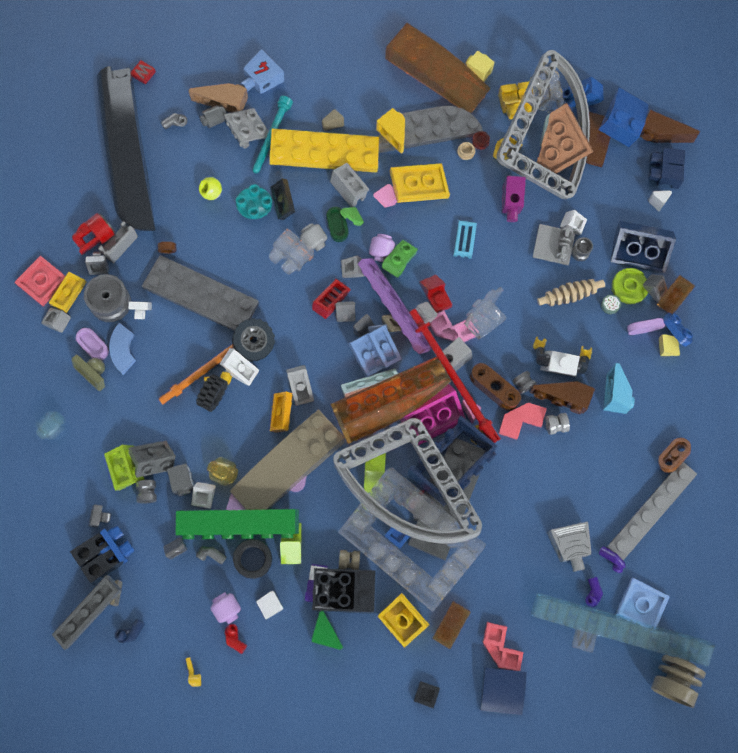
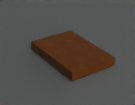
[577,112,611,168]

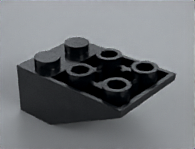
[312,568,376,614]

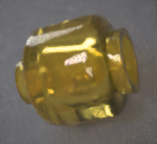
[207,457,238,486]

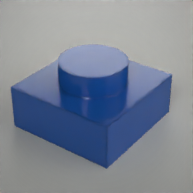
[385,527,410,548]

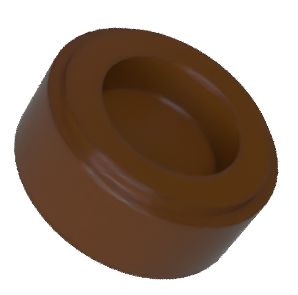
[158,242,177,254]

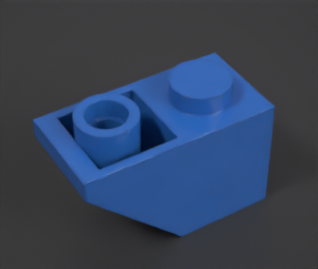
[561,77,604,107]

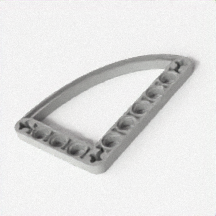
[496,50,590,199]
[333,418,482,544]

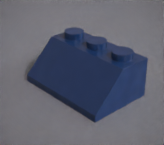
[610,221,676,273]

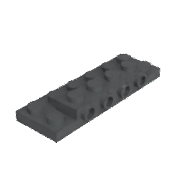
[408,438,485,561]

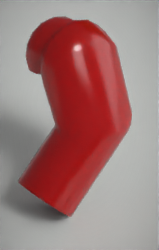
[225,624,247,654]

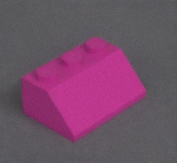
[396,381,466,446]

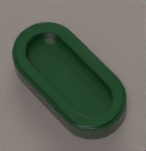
[326,207,349,242]

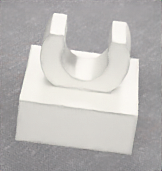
[129,302,152,319]

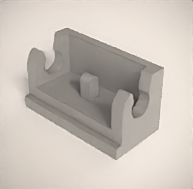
[330,163,369,207]
[98,221,138,264]

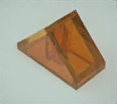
[657,275,695,314]

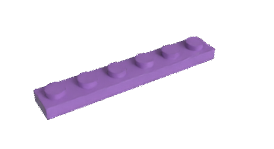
[358,258,432,354]

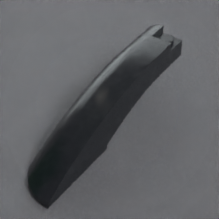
[97,66,155,231]

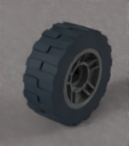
[232,318,275,362]

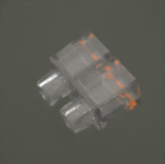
[269,228,314,275]

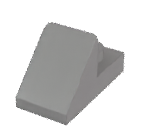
[286,365,314,406]

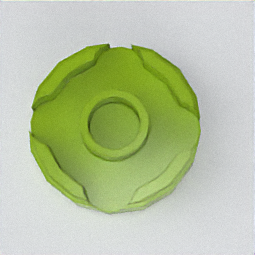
[611,268,648,304]

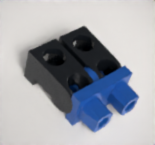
[70,526,135,586]

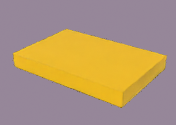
[389,163,450,203]

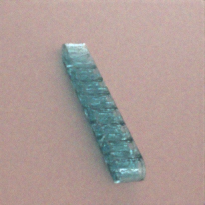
[531,593,715,666]

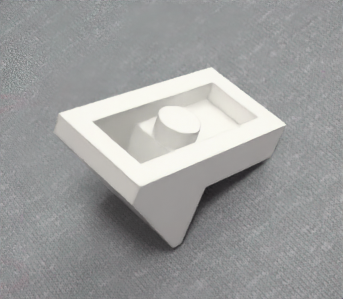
[220,348,259,386]

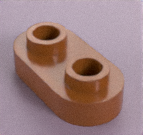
[658,438,691,473]

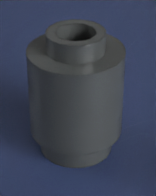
[200,105,227,128]

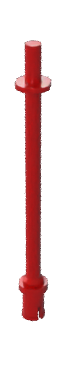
[409,308,501,443]

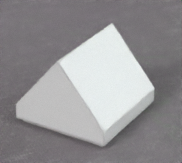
[649,191,672,211]

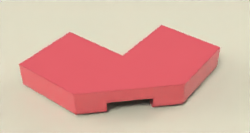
[499,403,547,440]
[483,622,523,671]

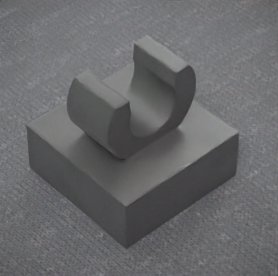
[85,252,109,275]
[89,504,111,527]

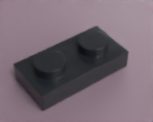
[271,178,295,220]

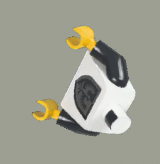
[533,337,592,377]

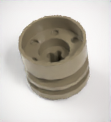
[651,655,706,708]

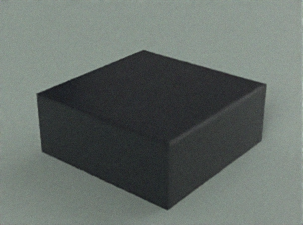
[414,681,440,709]

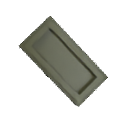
[72,354,105,391]

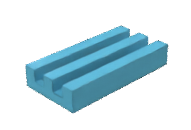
[453,220,477,259]

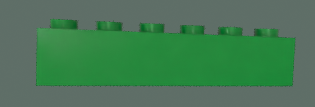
[176,509,299,539]

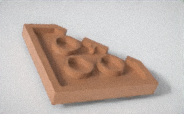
[537,103,594,178]

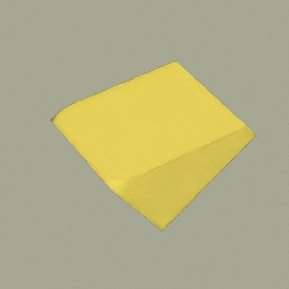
[659,334,680,356]

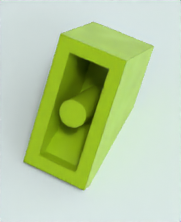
[364,453,386,495]

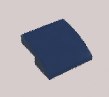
[480,668,527,715]

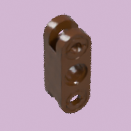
[470,363,521,411]

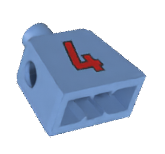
[240,49,285,93]

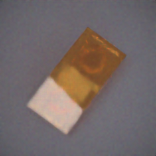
[432,601,471,649]

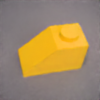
[376,108,405,153]

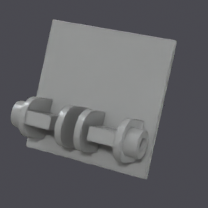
[224,108,269,149]
[533,224,575,266]

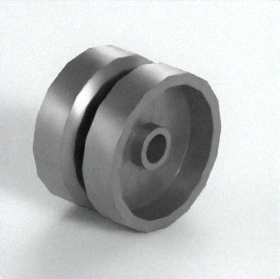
[84,274,131,322]

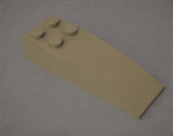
[230,409,345,510]

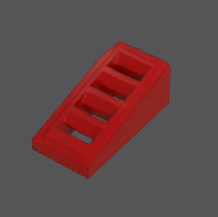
[312,279,351,319]

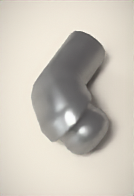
[160,113,188,130]

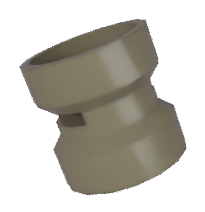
[339,550,360,570]

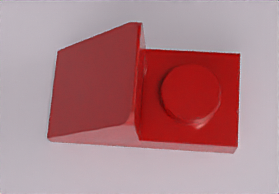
[419,275,452,313]

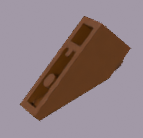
[639,110,700,143]

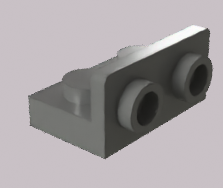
[128,441,176,477]

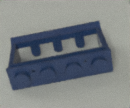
[407,416,497,507]

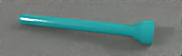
[253,96,293,174]

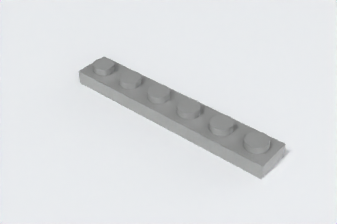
[606,462,697,560]

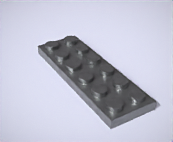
[142,255,259,331]

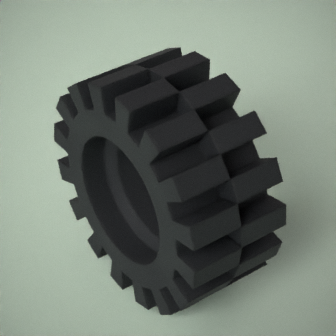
[196,374,228,412]

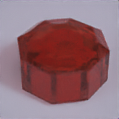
[472,131,490,150]

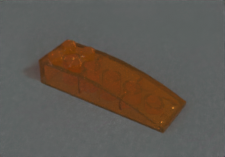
[385,23,490,113]
[330,357,451,444]

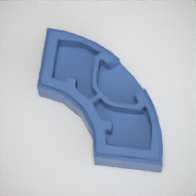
[109,323,136,375]

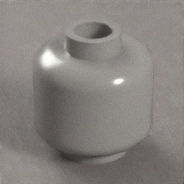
[300,223,327,251]

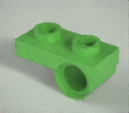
[382,240,418,278]

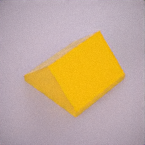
[378,593,429,648]

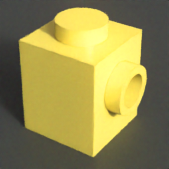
[466,51,494,83]

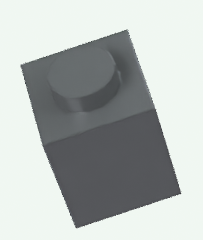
[167,464,194,496]

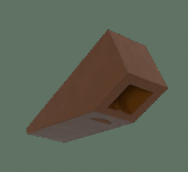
[530,381,595,414]

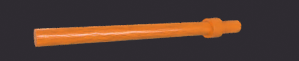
[158,337,254,405]

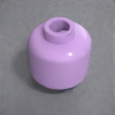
[369,234,395,262]
[210,592,241,624]

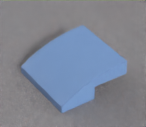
[348,325,402,377]

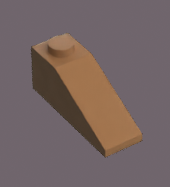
[189,83,248,113]

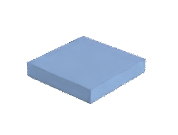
[615,578,670,633]

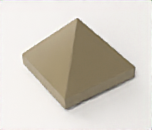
[382,314,401,332]

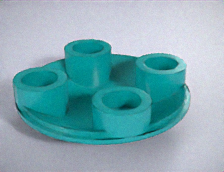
[236,184,272,219]

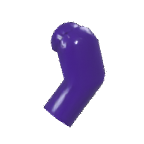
[599,546,626,573]
[585,577,603,607]

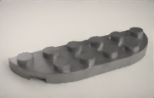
[378,106,483,153]

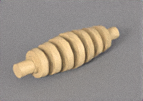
[537,279,605,306]

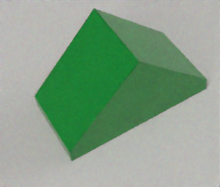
[311,611,343,650]

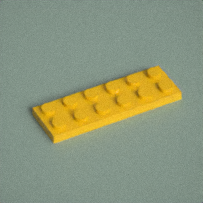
[270,129,379,172]

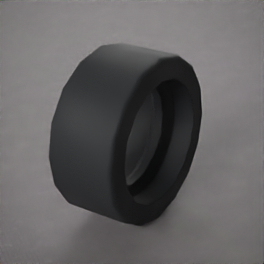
[233,539,272,579]

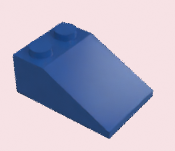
[599,87,649,147]

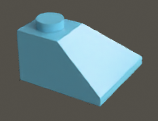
[603,363,635,414]

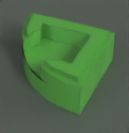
[340,207,364,226]

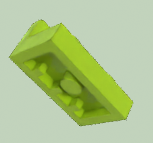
[104,445,145,491]

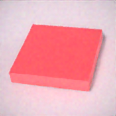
[14,256,66,306]

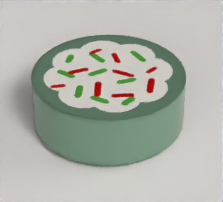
[601,295,621,314]

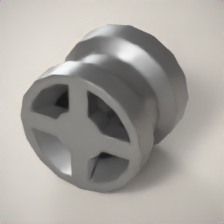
[512,371,537,394]

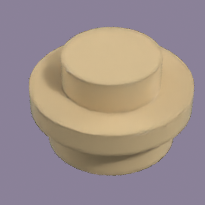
[457,142,475,160]

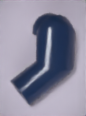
[114,619,145,643]

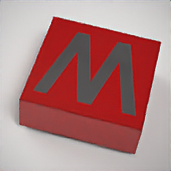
[131,60,156,85]

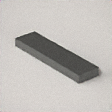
[52,575,122,650]

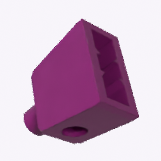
[502,176,526,222]

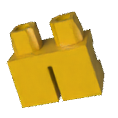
[498,81,535,119]

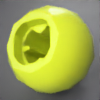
[199,177,222,200]

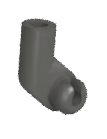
[196,546,227,565]

